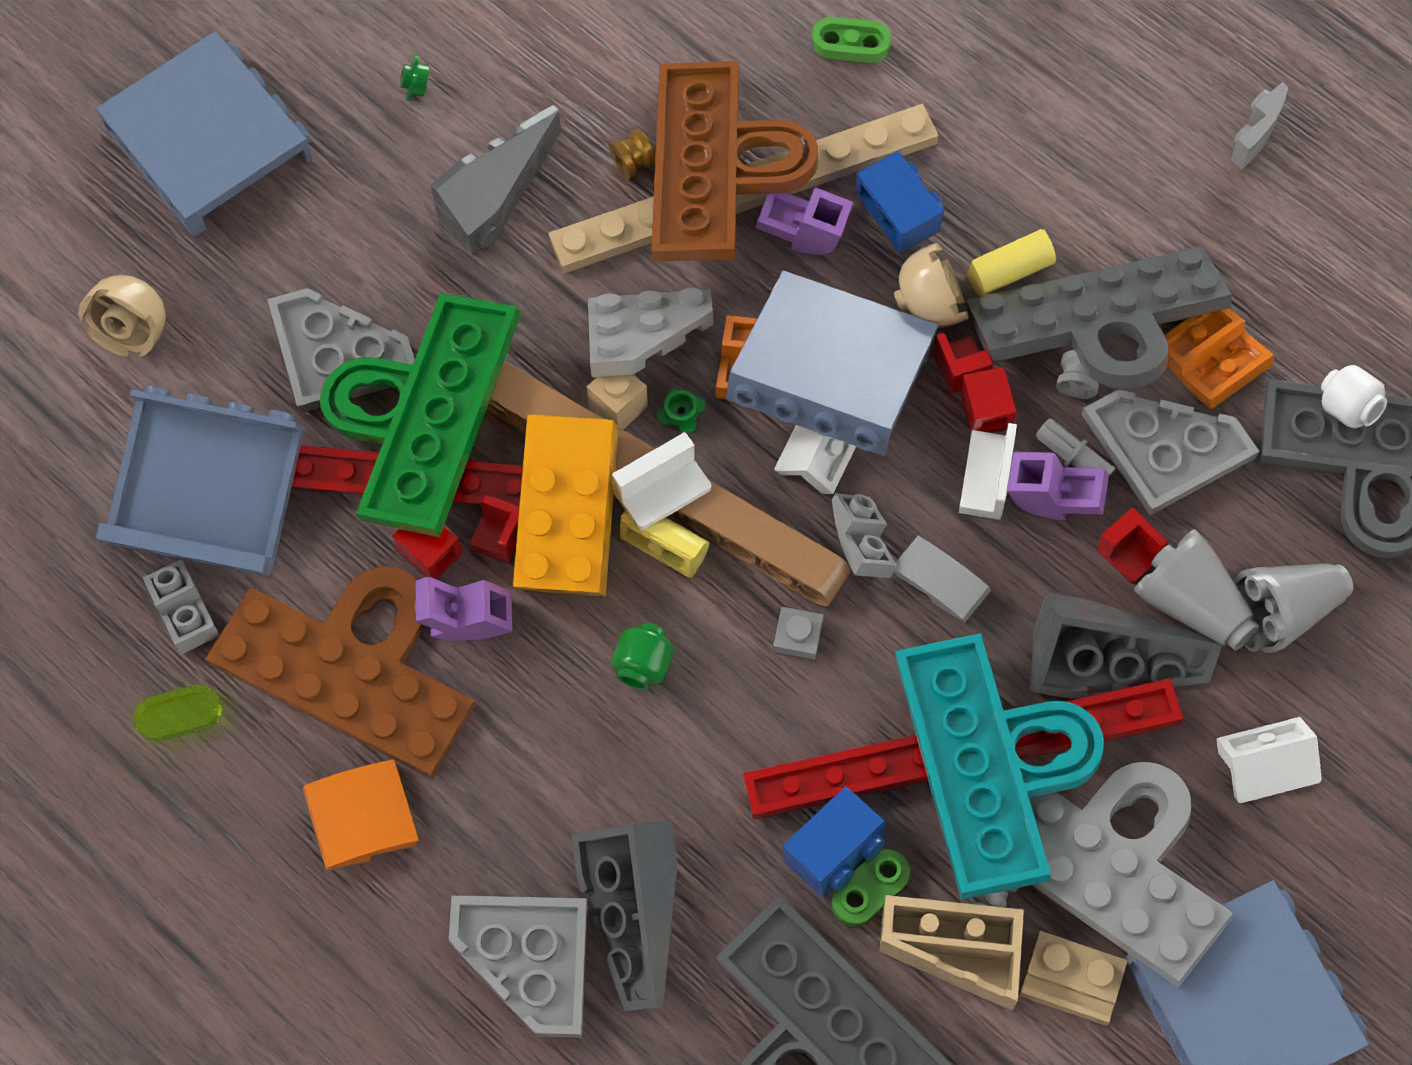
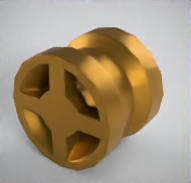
[609,128,655,179]

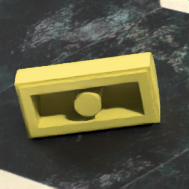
[966,229,1056,297]
[620,510,710,578]

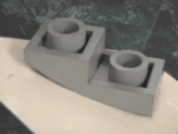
[1230,82,1288,170]
[832,493,897,578]
[894,536,991,623]
[143,559,220,655]

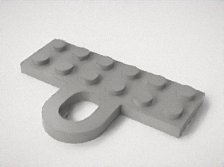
[1029,762,1233,988]

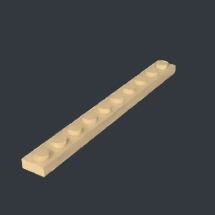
[548,104,939,274]

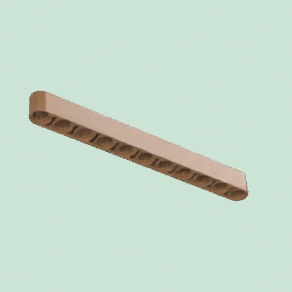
[486,361,852,607]

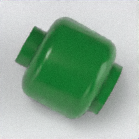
[611,622,674,691]

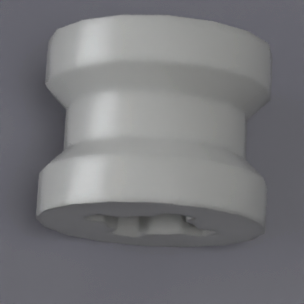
[1056,350,1099,399]

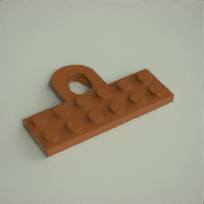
[651,61,819,262]
[205,566,476,779]

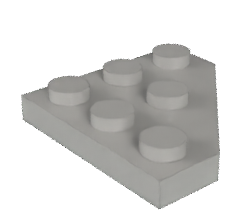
[267,288,415,413]
[588,288,714,378]
[1081,389,1260,516]
[449,895,588,1038]

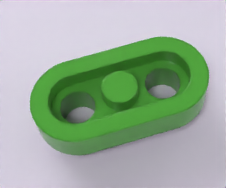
[812,17,891,63]
[832,849,910,927]

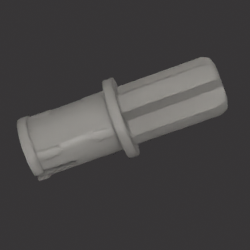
[1036,419,1116,476]

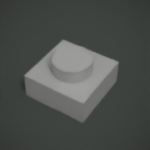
[773,606,824,660]

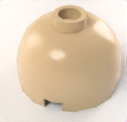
[894,242,968,329]
[78,274,166,357]

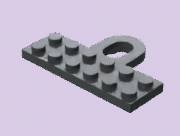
[966,246,1232,388]
[1259,379,1412,558]
[715,895,952,1065]

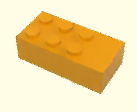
[513,414,619,597]

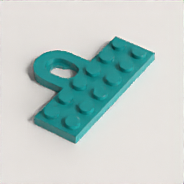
[895,633,1104,900]

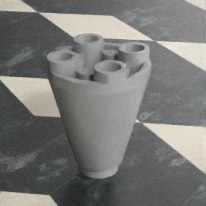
[1134,529,1259,651]
[1234,563,1353,653]

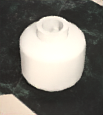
[1321,365,1387,428]

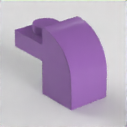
[755,187,853,255]
[1007,452,1109,520]
[415,577,512,641]

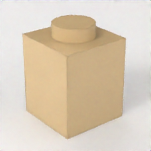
[587,374,648,430]

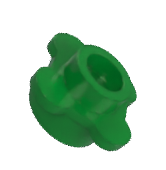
[400,54,429,101]
[657,389,705,434]

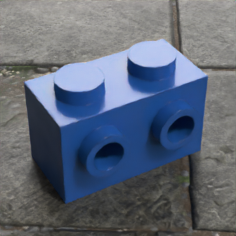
[855,151,944,254]
[782,786,886,898]

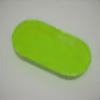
[133,684,222,742]

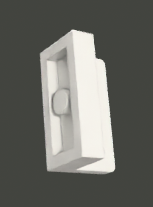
[958,423,1017,520]
[774,425,856,494]
[612,432,711,530]
[1216,717,1322,803]

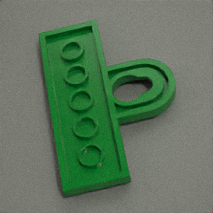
[320,293,521,537]

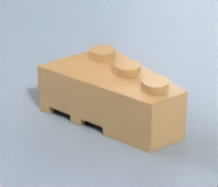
[879,895,1024,1011]

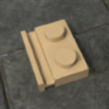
[1019,931,1128,1026]

